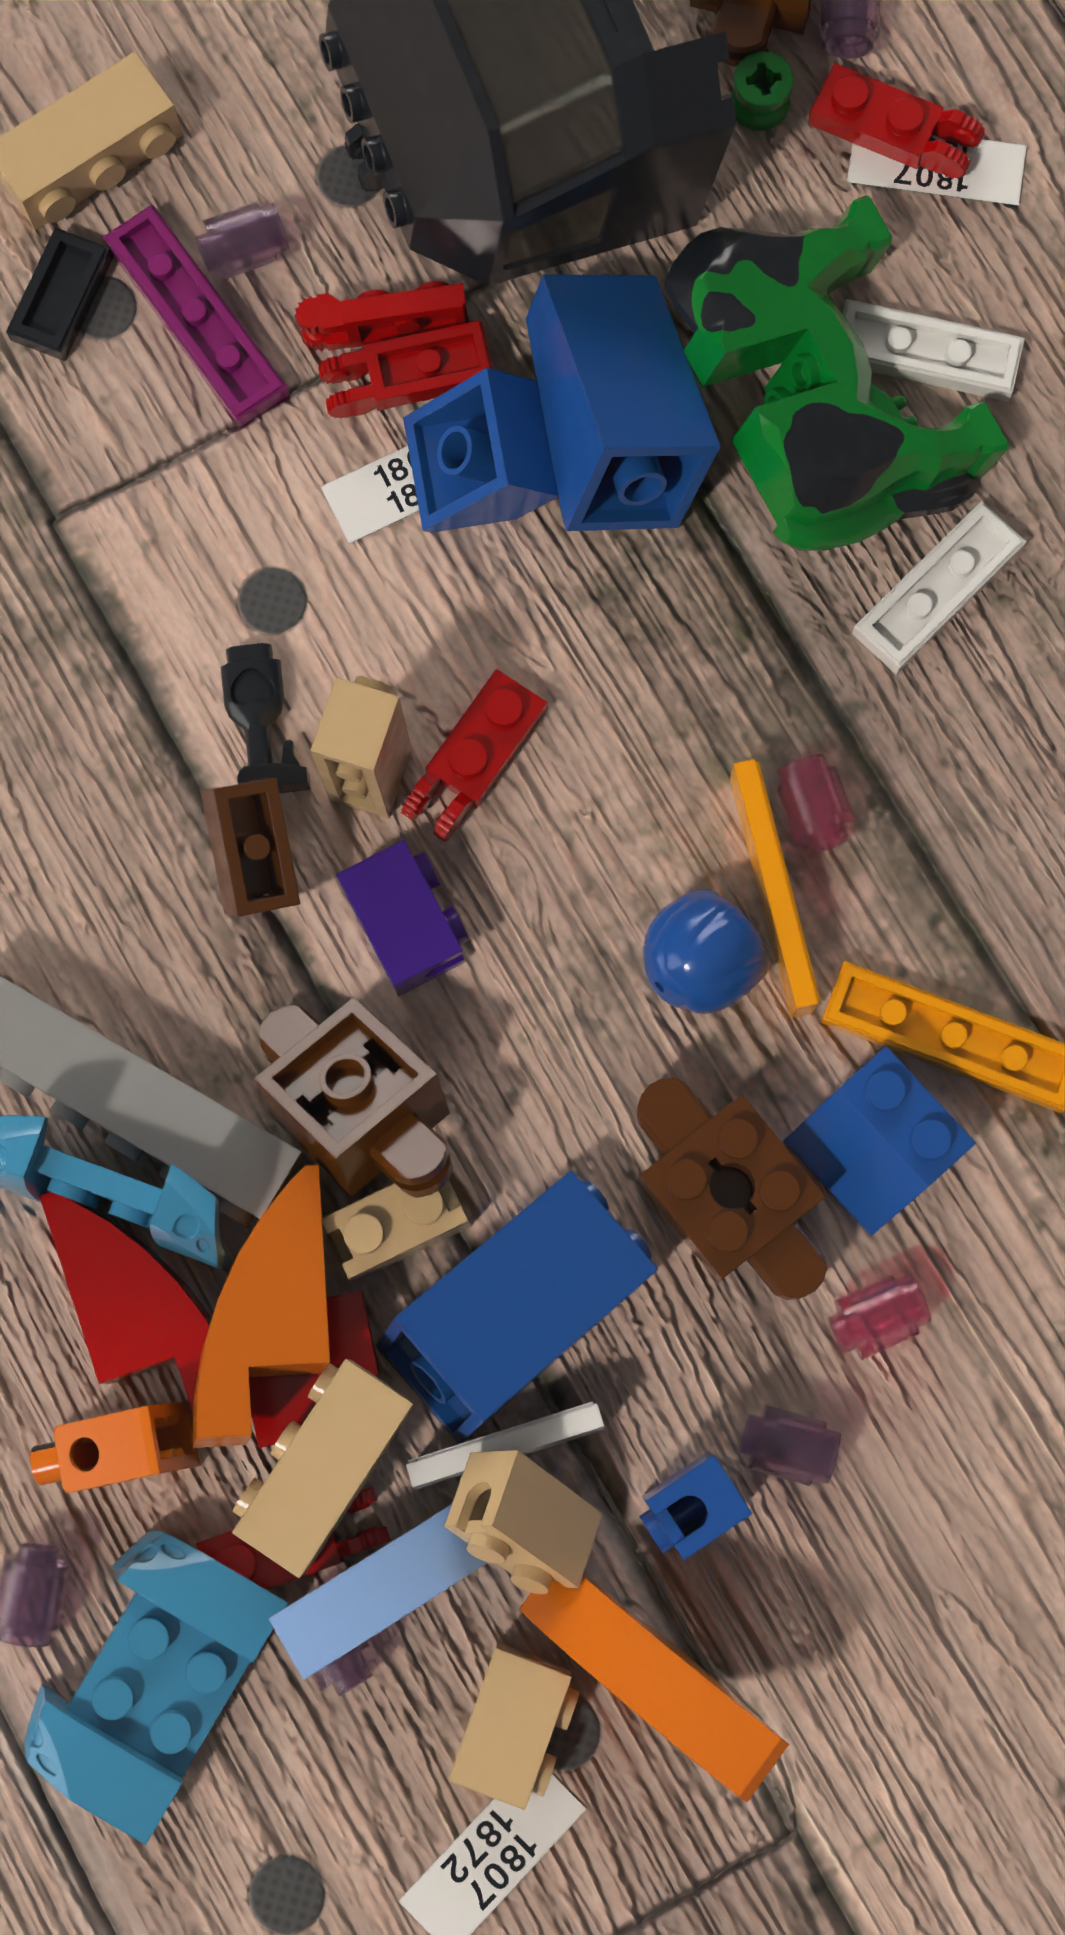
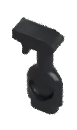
[220,643,311,793]

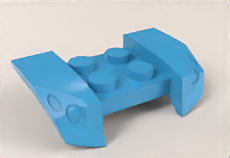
[0,1115,232,1272]
[24,1530,288,1845]

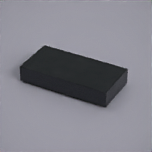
[6,227,114,361]

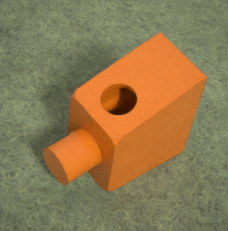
[30,1401,201,1494]

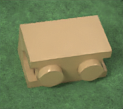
[322,1180,471,1283]
[444,1450,603,1594]
[448,1642,580,1810]

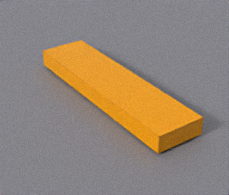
[729,759,820,1018]
[820,961,1065,1113]

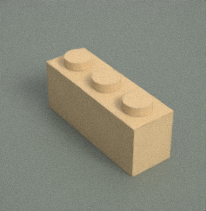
[0,51,184,231]
[310,676,412,818]
[232,1359,417,1579]

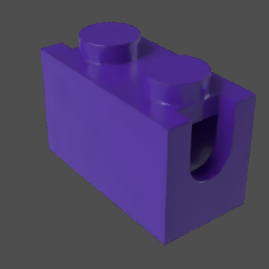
[336,840,470,997]

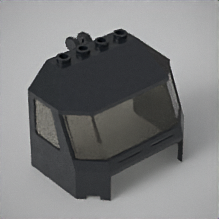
[319,0,736,286]

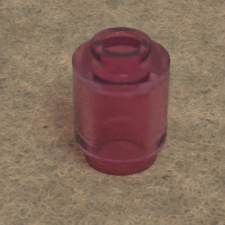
[777,754,857,853]
[828,1274,932,1361]

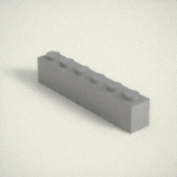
[0,976,308,1227]

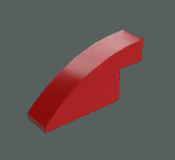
[39,1192,212,1413]

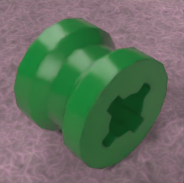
[732,51,794,131]

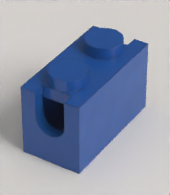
[639,1452,753,1560]

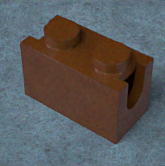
[200,777,300,917]

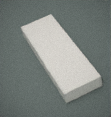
[843,299,1025,402]
[852,501,1027,675]
[406,1401,605,1489]

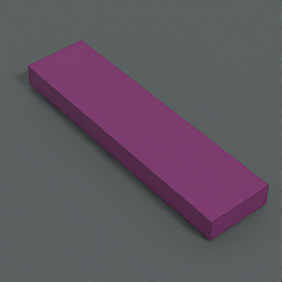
[103,204,289,428]

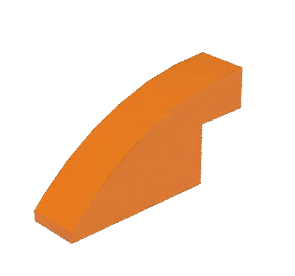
[192,1165,330,1448]
[518,1574,789,1803]

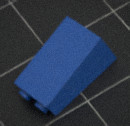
[526,274,721,531]
[376,1170,658,1444]

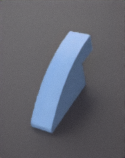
[269,1504,488,1680]

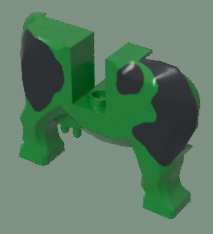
[664,195,1009,551]

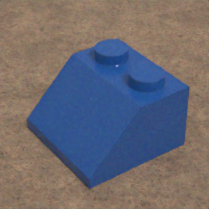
[403,368,558,533]
[783,1046,976,1237]

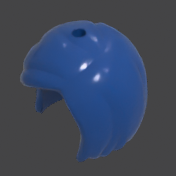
[643,889,769,1014]

